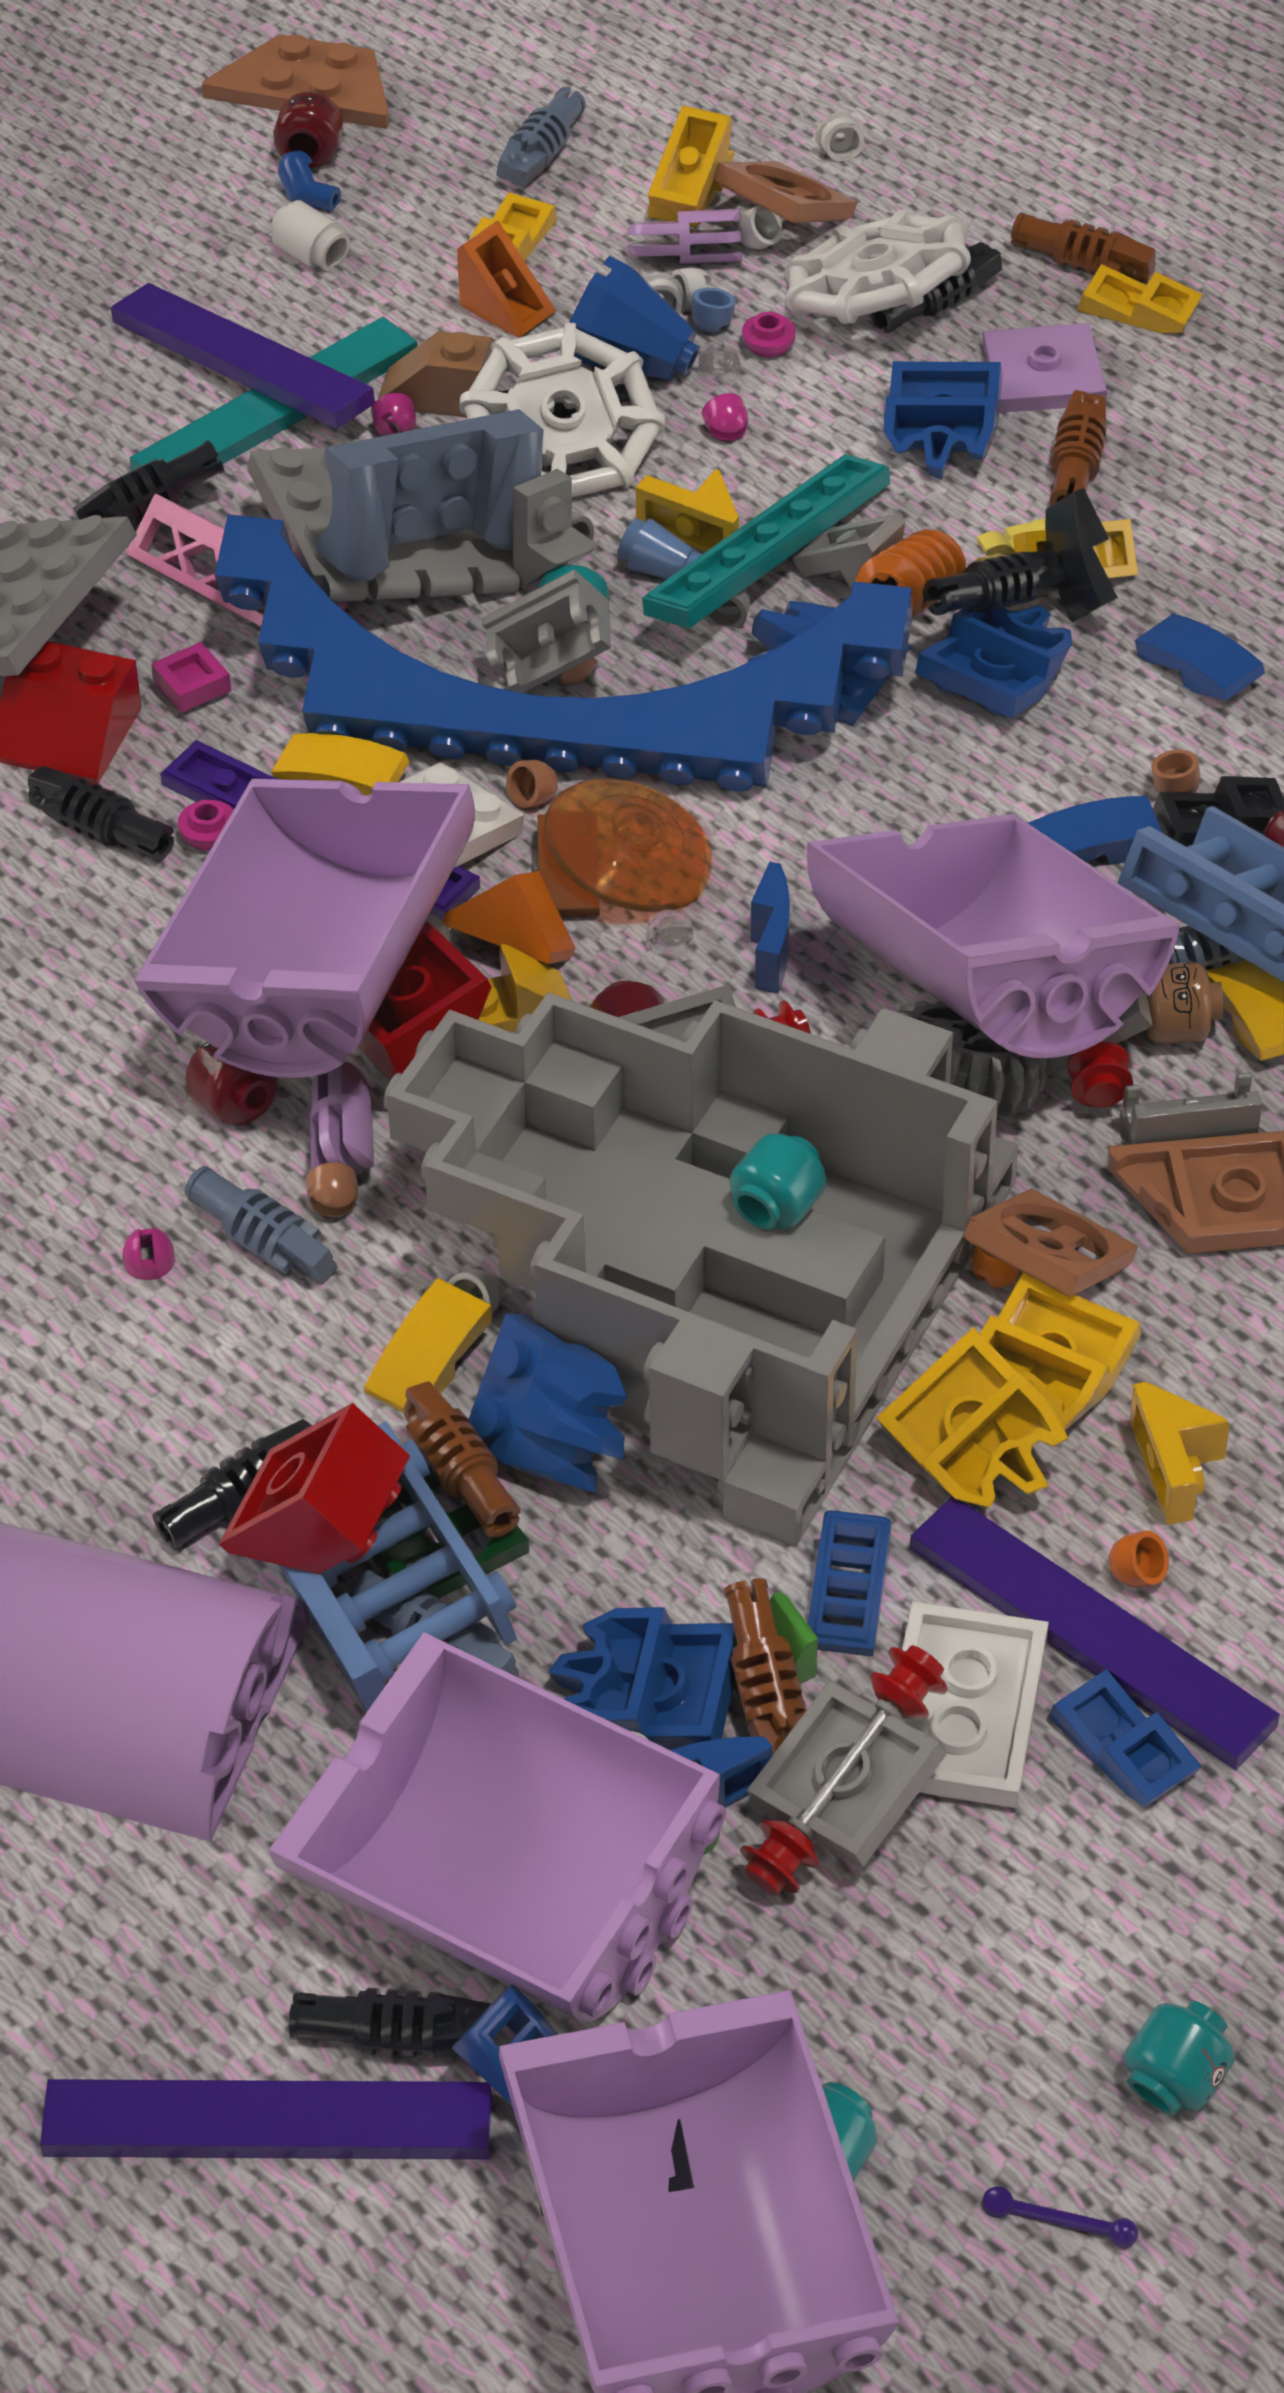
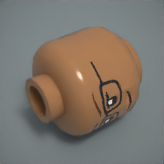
[1145,962,1223,1044]

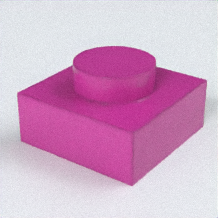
[151,642,231,713]

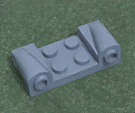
[315,409,544,581]

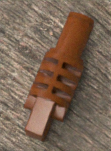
[1011,212,1156,283]
[1050,390,1107,506]
[404,1381,521,1538]
[723,1578,807,1754]

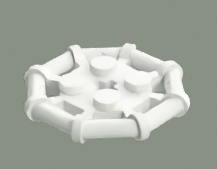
[785,208,971,324]
[459,322,666,498]

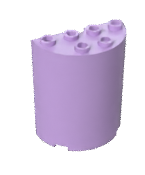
[134,779,475,1078]
[807,814,1180,1058]
[0,1522,310,1842]
[269,1632,726,2022]
[499,1990,899,2393]

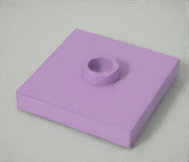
[982,323,1107,413]

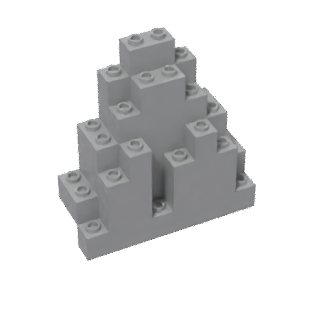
[383,992,1018,1547]

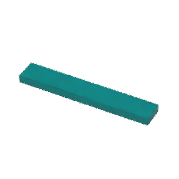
[129,316,418,471]
[642,454,890,629]

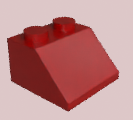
[0,641,142,784]
[357,922,492,1080]
[219,1403,410,1574]

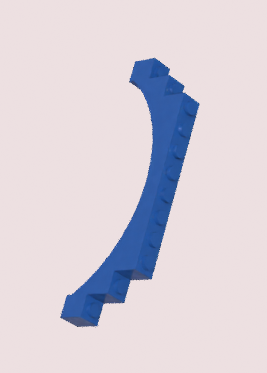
[215,514,912,792]

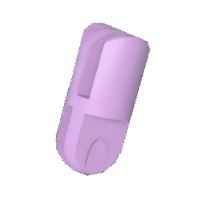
[627,209,742,264]
[310,1061,374,1176]

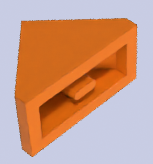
[457,221,556,338]
[443,871,576,964]

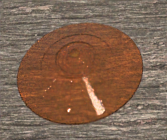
[545,779,712,912]

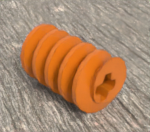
[855,529,966,618]

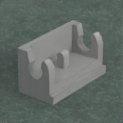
[482,570,611,693]
[1120,1072,1262,1145]

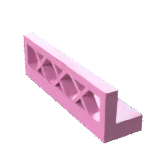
[125,493,349,626]

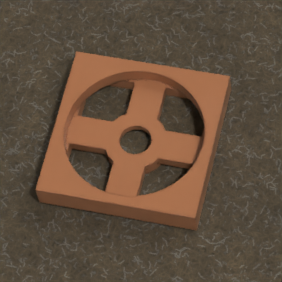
[714,161,858,223]
[963,1188,1138,1297]

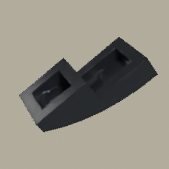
[1045,488,1118,622]
[1153,776,1284,847]

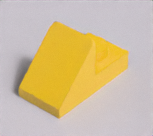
[647,105,732,212]
[635,469,738,552]
[479,944,572,1033]
[1130,1382,1230,1525]

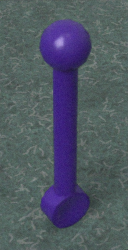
[983,2187,1138,2248]

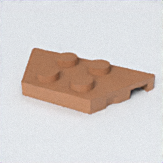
[202,34,389,129]
[1107,1131,1284,1254]

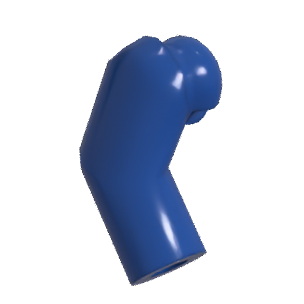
[278,151,341,212]

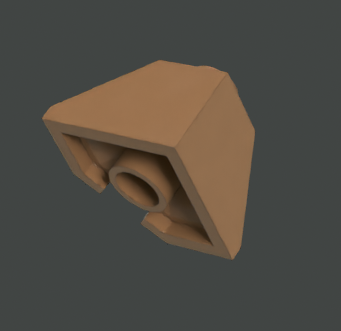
[378,331,496,417]

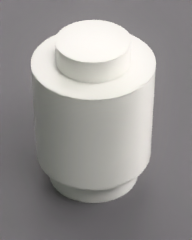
[271,200,350,271]

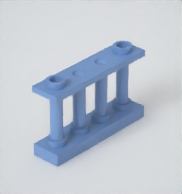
[1117,806,1284,982]
[278,1421,517,1713]

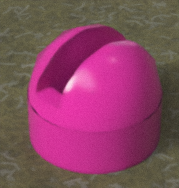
[370,393,416,436]
[702,393,749,442]
[122,1227,175,1280]

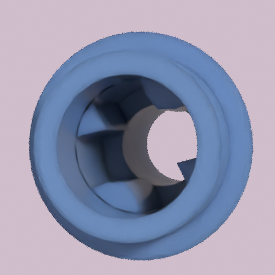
[617,518,702,579]

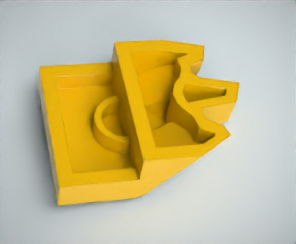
[980,1272,1142,1430]
[876,1327,1069,1508]

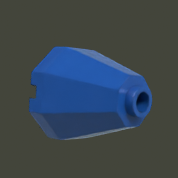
[569,255,700,381]

